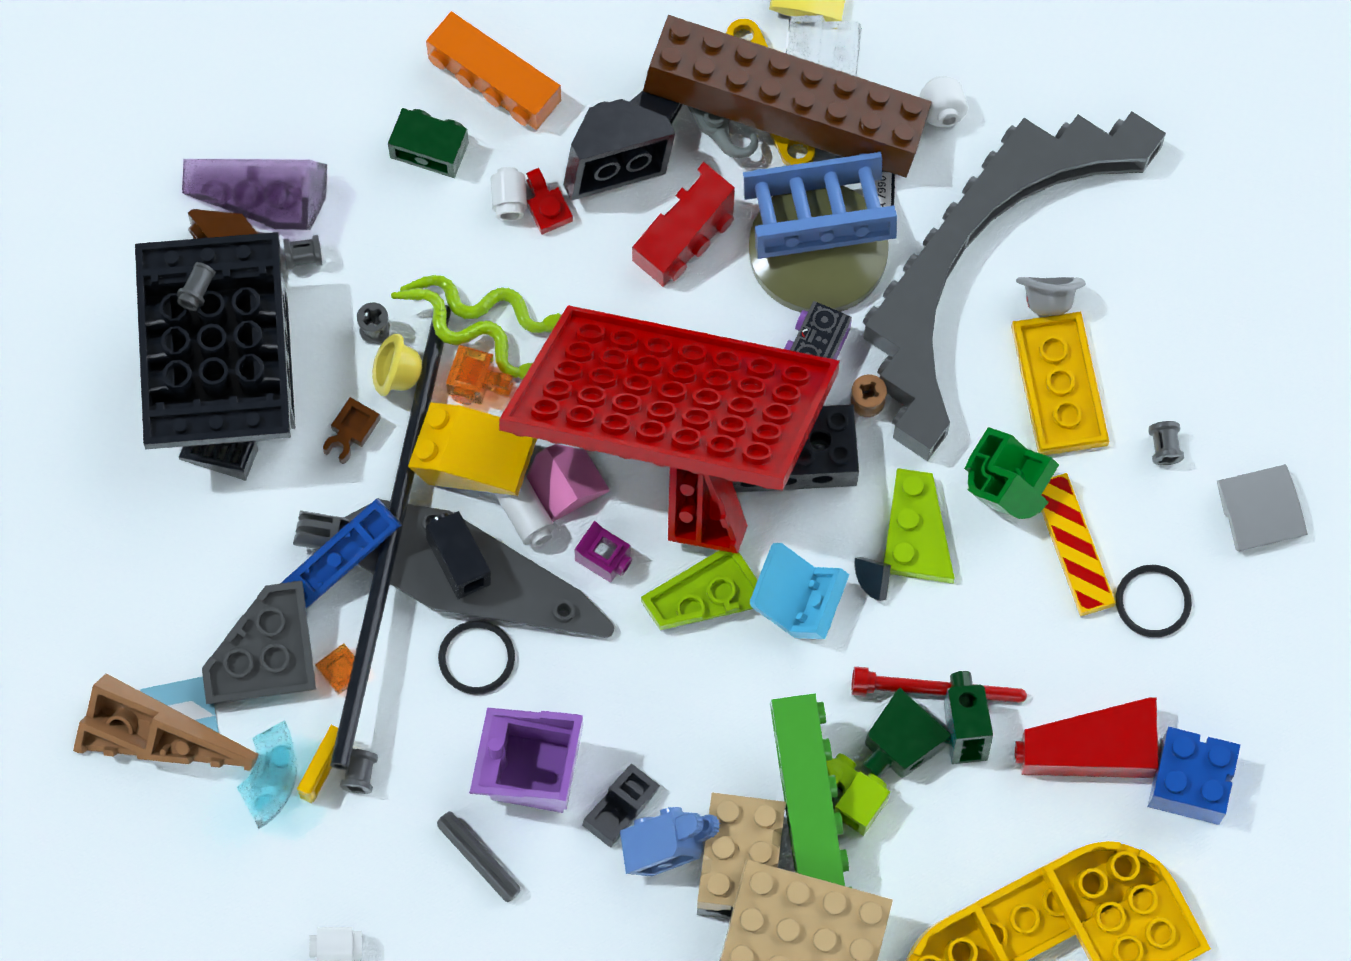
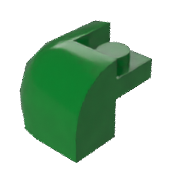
[964,427,1059,519]

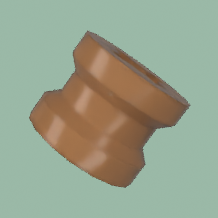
[850,374,887,417]

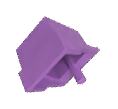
[469,707,584,813]

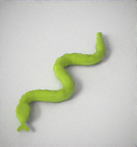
[400,274,562,333]
[391,288,532,380]

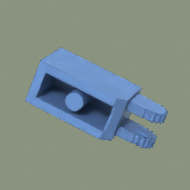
[620,807,720,877]

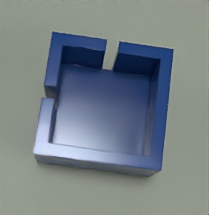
[1147,726,1241,825]

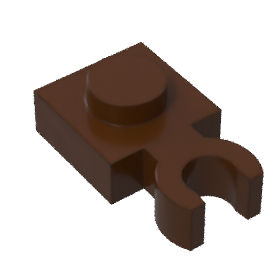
[323,397,381,464]

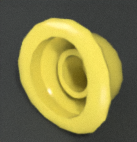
[372,334,422,397]

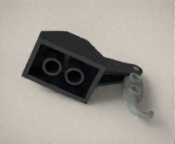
[563,91,759,201]

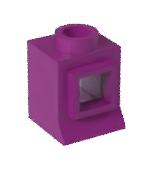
[574,521,633,583]

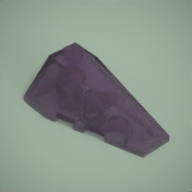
[182,158,328,230]

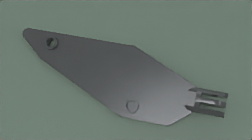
[293,499,614,638]

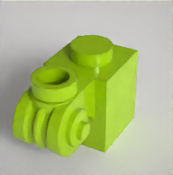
[826,753,891,836]

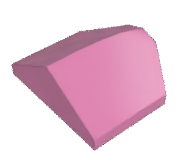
[526,444,609,522]

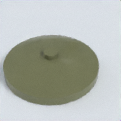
[749,186,889,313]

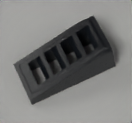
[178,441,259,481]

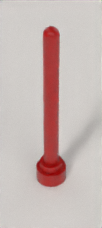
[851,666,1027,703]

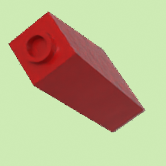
[1014,697,1158,778]

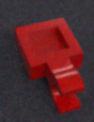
[526,168,573,235]

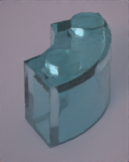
[236,720,298,830]

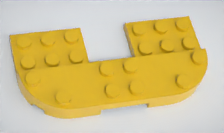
[906,841,1211,961]

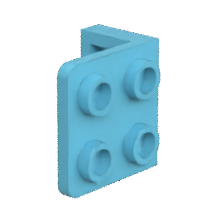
[750,543,850,639]

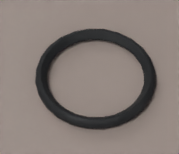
[1115,565,1192,637]
[438,620,515,694]

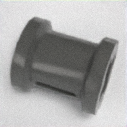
[283,235,323,270]
[357,302,390,344]
[1148,421,1185,465]
[339,749,378,794]

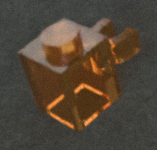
[446,345,514,405]

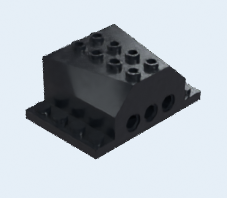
[135,232,296,450]

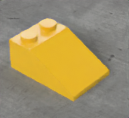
[408,402,537,496]

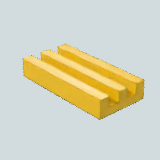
[297,724,338,804]

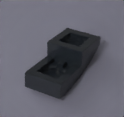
[582,763,660,848]

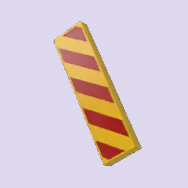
[1041,473,1116,617]

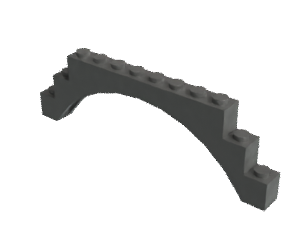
[862,111,1166,462]

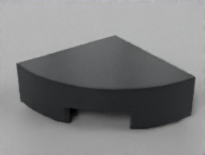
[854,557,891,601]

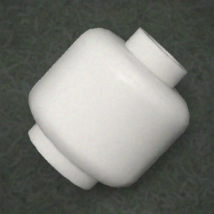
[919,75,968,128]

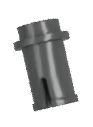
[177,262,216,311]

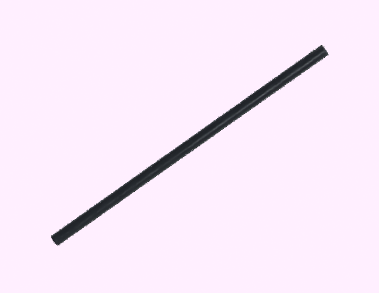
[330,305,452,770]

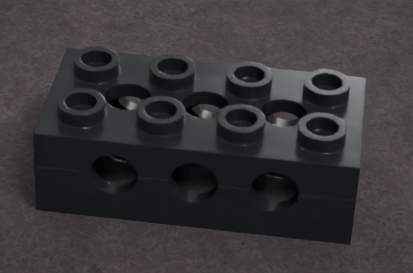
[732,404,859,493]

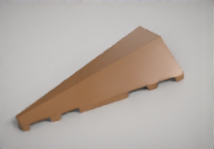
[73,673,259,771]

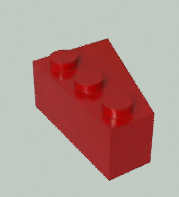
[668,467,748,554]

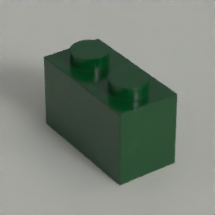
[388,108,469,179]

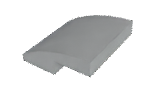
[1216,464,1308,551]

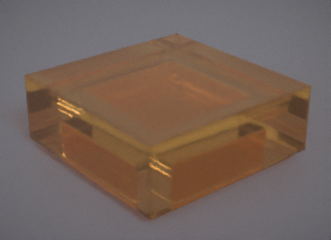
[315,643,355,695]

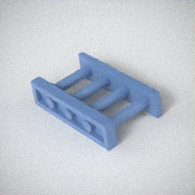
[743,152,897,259]

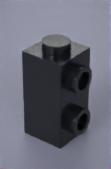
[426,511,491,599]

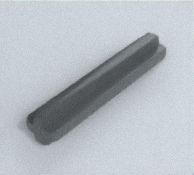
[437,811,521,902]

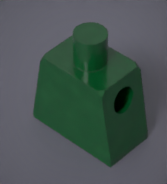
[861,688,952,778]

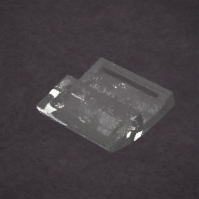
[785,15,862,76]

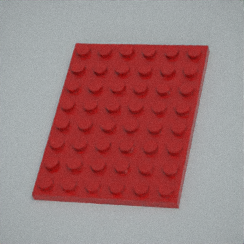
[499,305,840,491]

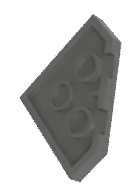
[202,581,317,704]

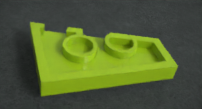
[884,468,955,584]
[641,550,758,631]

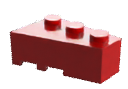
[632,161,735,287]

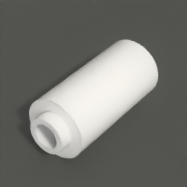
[495,475,555,547]

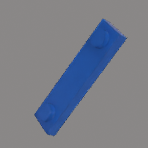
[281,498,402,609]

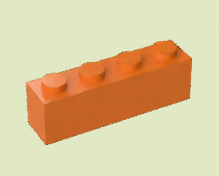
[426,11,562,130]

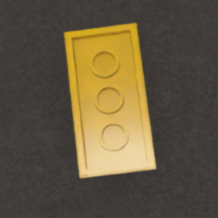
[1011,311,1110,455]

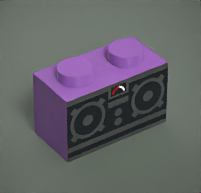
[784,301,852,360]

